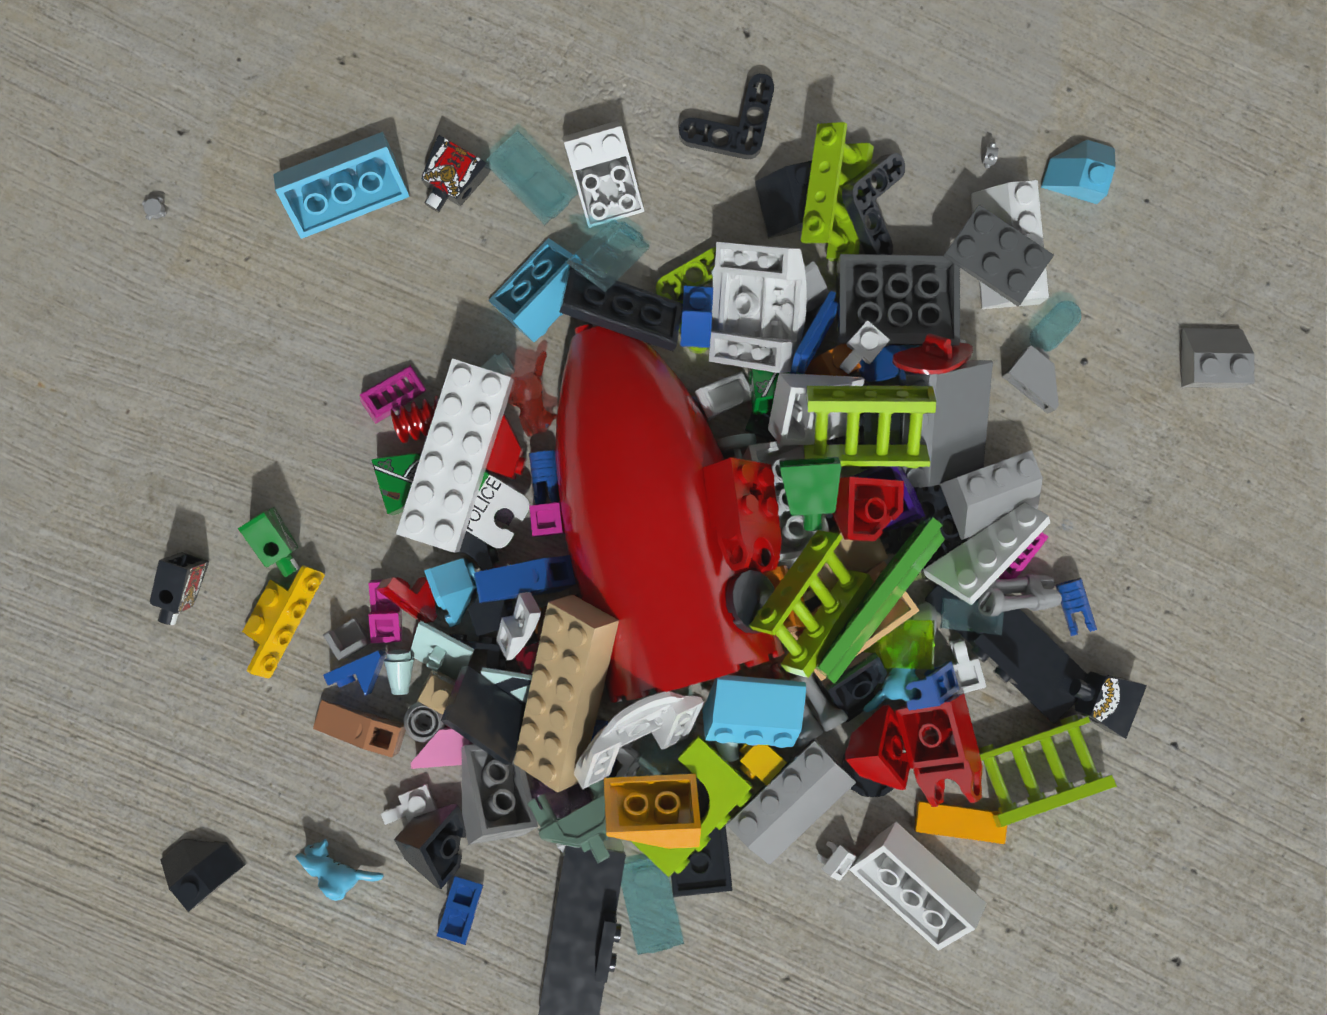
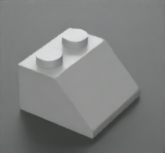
[1181,328,1255,388]

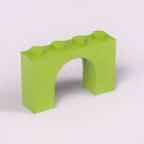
[631,734,752,877]

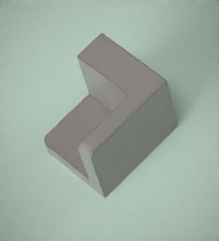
[323,618,371,660]

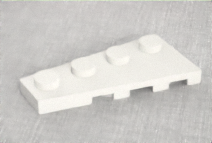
[923,503,1050,605]

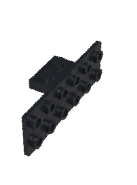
[925,585,1087,723]
[538,846,626,1015]

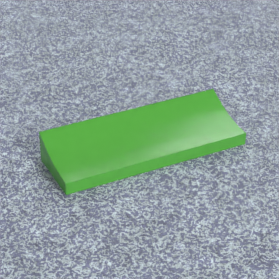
[815,517,945,684]

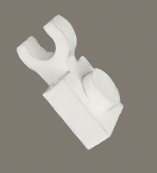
[839,320,890,374]
[949,639,986,694]
[381,784,437,825]

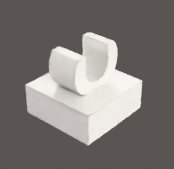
[817,841,858,881]

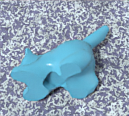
[863,639,920,712]
[295,839,384,901]

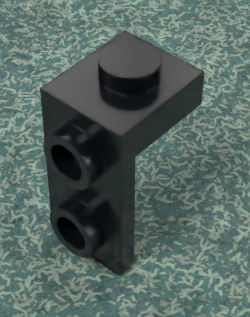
[449,633,507,671]

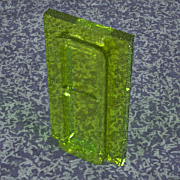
[863,620,935,669]

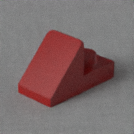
[376,576,437,623]

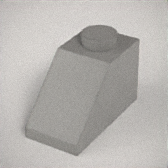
[805,261,829,318]
[1002,345,1059,414]

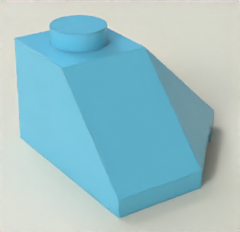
[1041,140,1116,204]
[424,558,477,627]

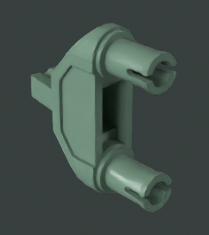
[527,779,610,863]

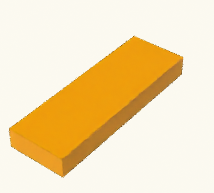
[914,801,1007,844]

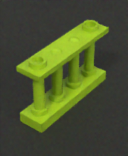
[801,122,874,261]
[804,386,937,468]
[750,530,874,678]
[979,714,1117,827]

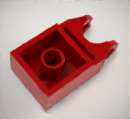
[703,458,782,573]
[895,693,983,807]

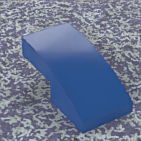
[437,876,484,945]

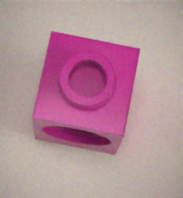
[529,502,565,537]

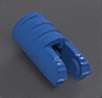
[529,450,560,505]
[1055,578,1097,636]

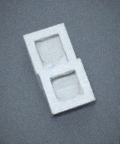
[496,592,541,660]

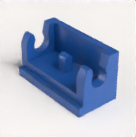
[906,661,960,711]

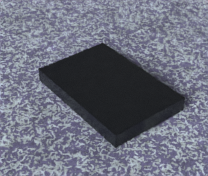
[440,666,526,765]

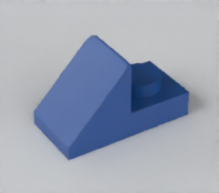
[680,286,714,348]
[323,649,387,696]

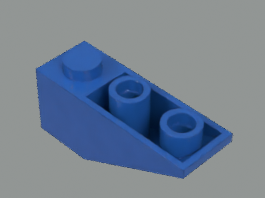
[474,555,576,603]

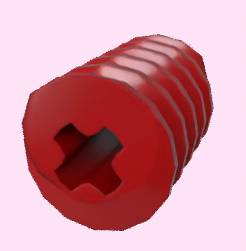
[391,396,439,443]

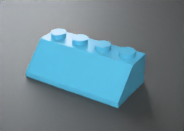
[273,132,410,239]

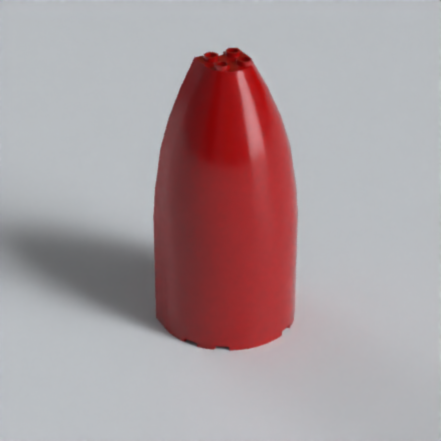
[555,324,784,703]

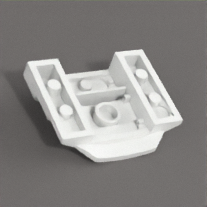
[709,242,807,373]
[574,691,704,789]

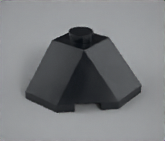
[815,652,887,722]
[394,804,466,889]
[160,839,246,912]

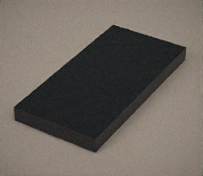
[559,264,683,352]
[671,772,733,897]

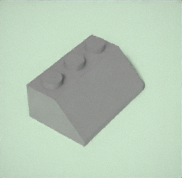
[940,450,1043,540]

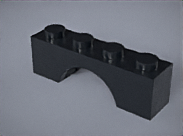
[459,531,515,636]

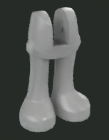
[978,574,1062,616]
[771,662,849,746]

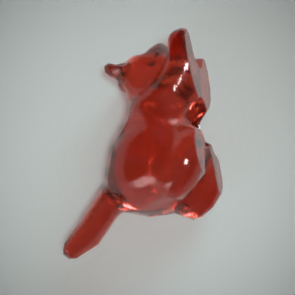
[508,351,557,437]

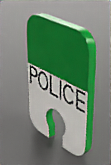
[466,472,530,548]

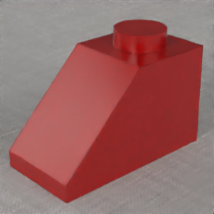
[486,414,527,480]

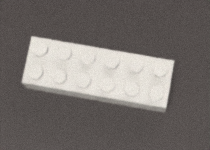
[396,358,514,553]

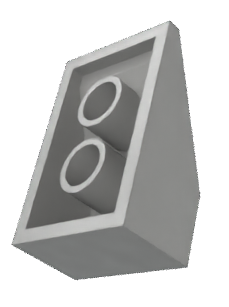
[461,744,538,845]

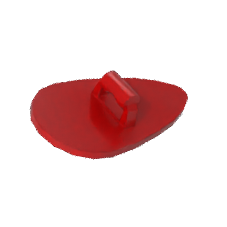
[892,333,973,374]

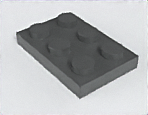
[943,205,1054,306]

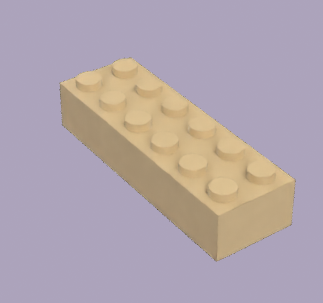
[514,595,619,793]

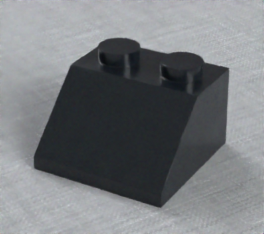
[755,160,812,239]

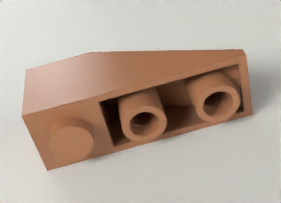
[313,700,406,757]

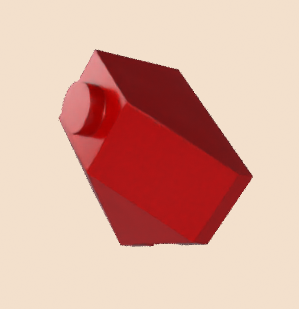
[832,477,904,541]
[845,705,910,790]

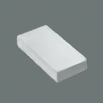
[695,371,751,418]

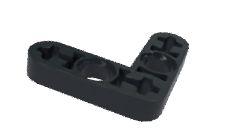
[679,73,774,159]
[842,153,905,255]

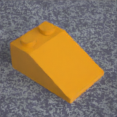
[604,774,701,849]

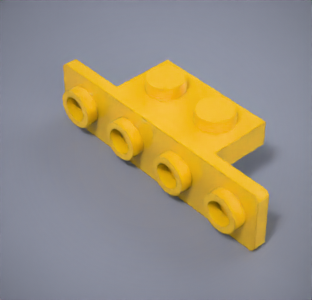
[242,565,325,679]

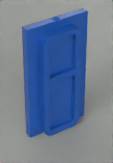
[790,291,839,374]

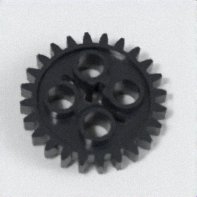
[881,485,975,580]

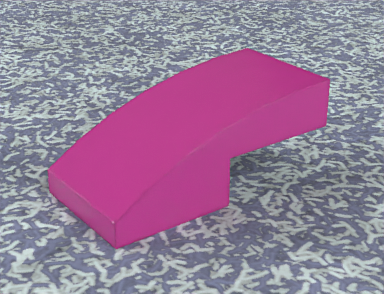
[368,579,402,643]

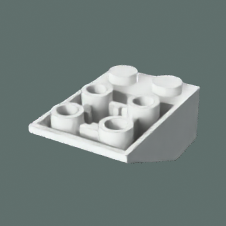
[562,120,644,228]
[768,373,865,445]

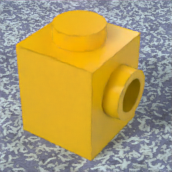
[739,743,787,785]

